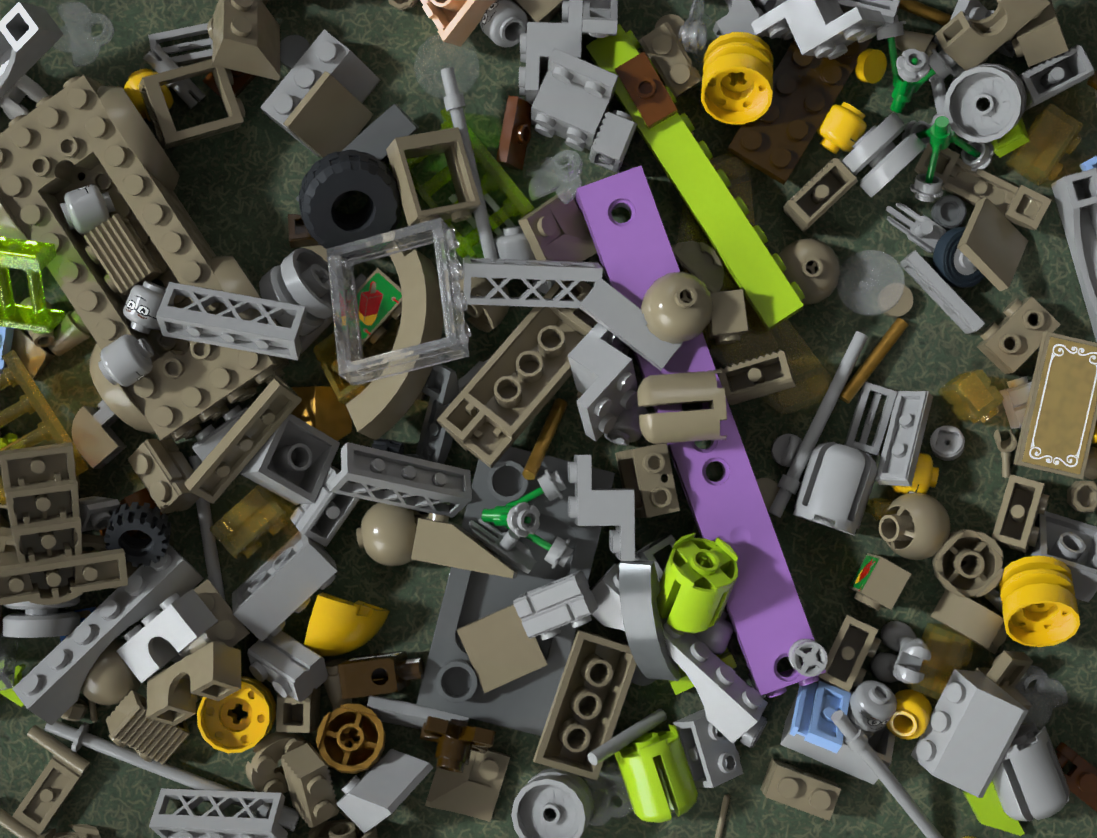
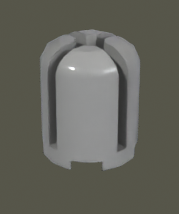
[793,442,878,535]
[992,723,1070,821]

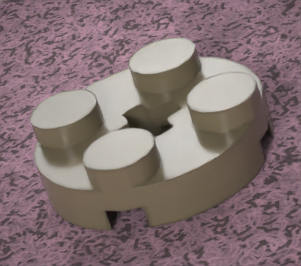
[246,732,308,794]

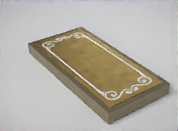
[1013,332,1097,480]

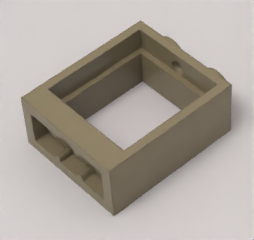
[138,59,245,150]
[386,127,481,229]
[615,443,680,518]

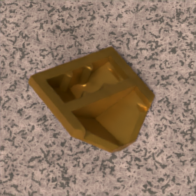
[291,386,352,441]

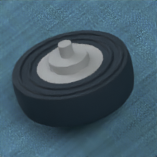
[933,227,985,288]

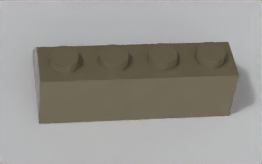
[533,630,637,780]

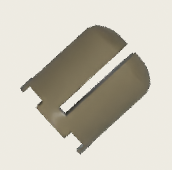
[637,369,727,444]

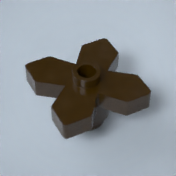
[420,716,496,773]

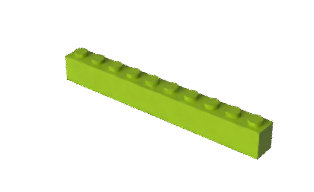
[586,24,805,331]

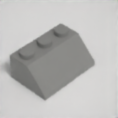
[260,29,381,157]
[232,531,337,641]
[911,669,1029,798]
[780,678,895,785]

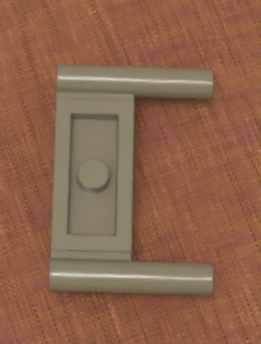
[0,725,90,838]

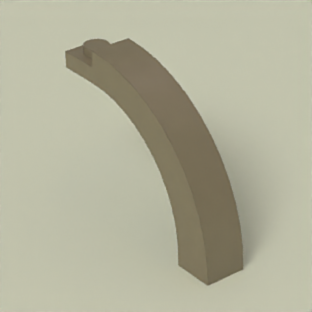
[345,233,443,440]

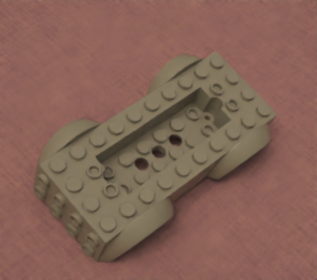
[0,75,290,441]

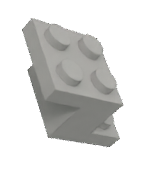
[519,0,583,104]
[751,0,886,60]
[531,48,618,151]
[567,323,638,442]
[567,455,635,561]

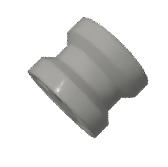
[788,639,828,677]

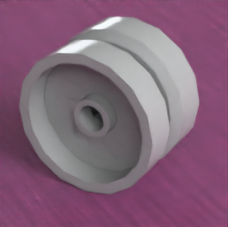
[944,63,1027,143]
[841,112,926,198]
[259,248,347,336]
[3,596,80,638]
[511,768,594,838]

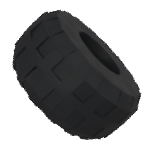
[299,150,402,255]

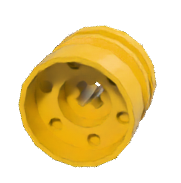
[701,32,773,125]
[999,555,1080,647]
[197,676,276,753]

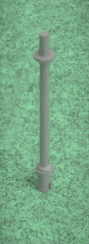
[45,721,300,832]

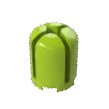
[656,533,738,634]
[614,724,698,823]

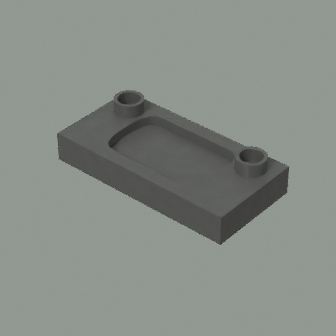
[416,447,615,736]

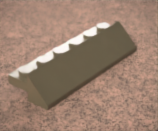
[437,280,598,468]

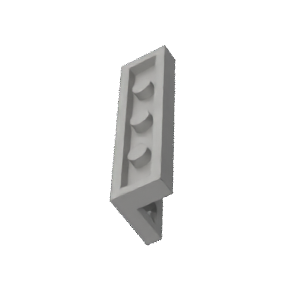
[463,258,603,308]
[156,282,307,360]
[329,442,472,518]
[149,788,288,838]

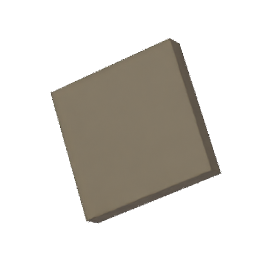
[283,71,374,158]
[957,197,1028,291]
[457,604,548,693]

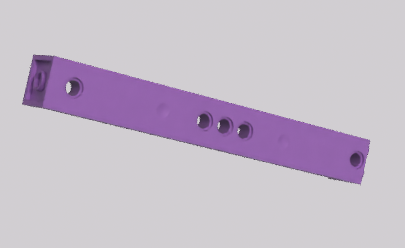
[575,165,826,698]

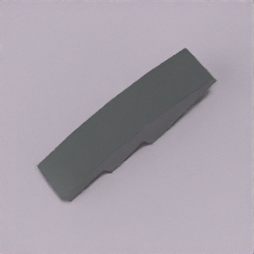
[295,103,419,210]

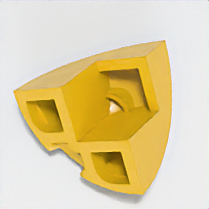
[304,592,390,657]

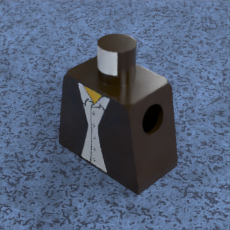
[338,651,425,699]

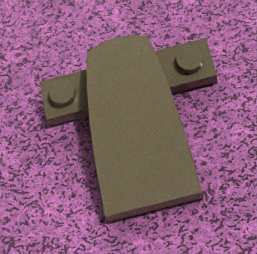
[0,442,128,605]

